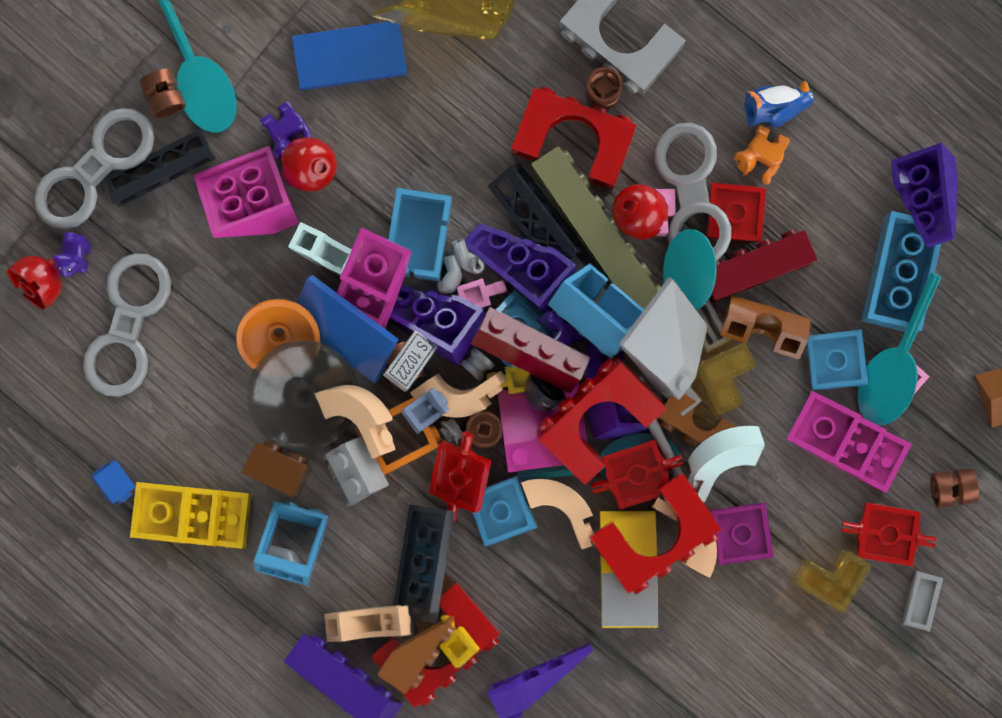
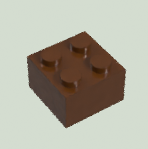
[241,440,313,497]

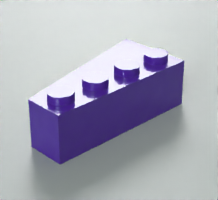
[284,634,404,718]

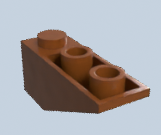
[377,616,455,694]

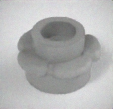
[438,418,462,444]

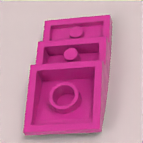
[337,228,412,329]
[787,391,912,494]

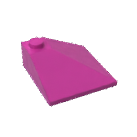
[193,146,299,238]
[497,383,587,473]

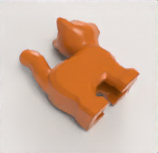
[734,125,790,185]

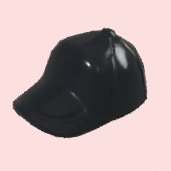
[524,373,565,412]

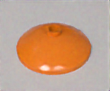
[236,299,320,377]

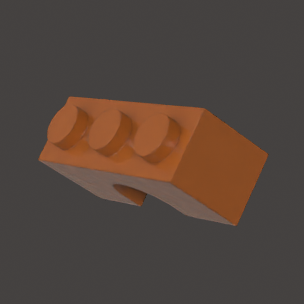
[720,295,811,360]
[657,394,737,448]

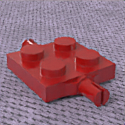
[429,432,491,522]
[591,439,684,510]
[841,502,937,567]

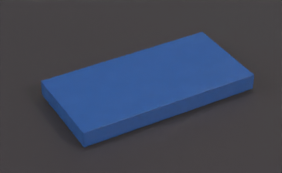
[292,20,408,91]
[297,275,398,383]

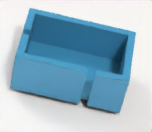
[388,188,452,282]
[548,264,644,359]

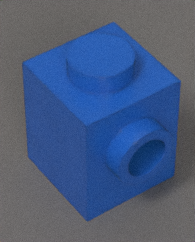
[89,459,135,504]

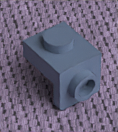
[401,388,449,434]

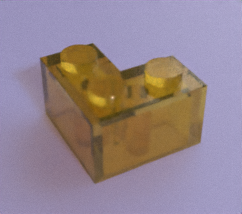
[696,342,757,417]
[790,549,872,614]

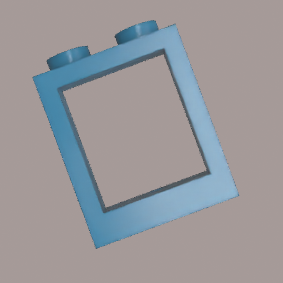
[254,501,328,586]

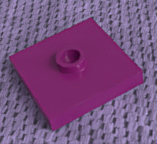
[710,502,774,565]

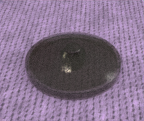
[247,340,358,451]

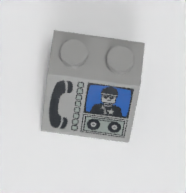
[323,436,389,508]

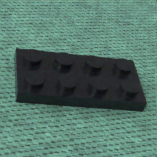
[393,505,455,624]

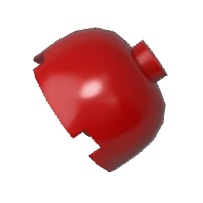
[281,137,337,192]
[612,184,668,240]
[6,255,62,310]

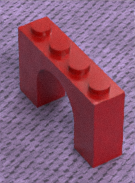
[511,87,637,190]
[536,356,667,485]
[589,473,722,595]
[371,582,500,708]

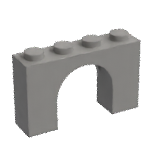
[559,0,686,96]

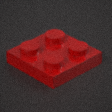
[706,183,766,243]

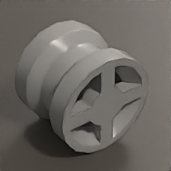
[460,348,495,382]

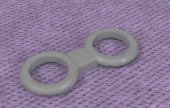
[34,108,155,229]
[654,123,731,261]
[83,253,171,397]

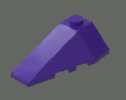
[891,142,958,247]
[465,223,577,314]
[389,285,484,366]
[587,339,650,439]
[488,643,593,718]

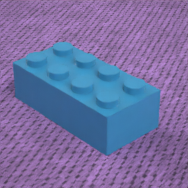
[861,211,941,333]

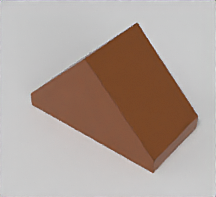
[974,368,1002,428]

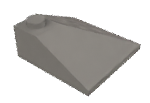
[619,278,708,400]

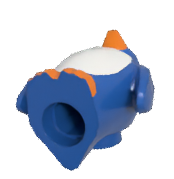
[744,81,814,127]

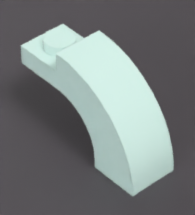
[288,222,352,276]
[688,426,765,502]

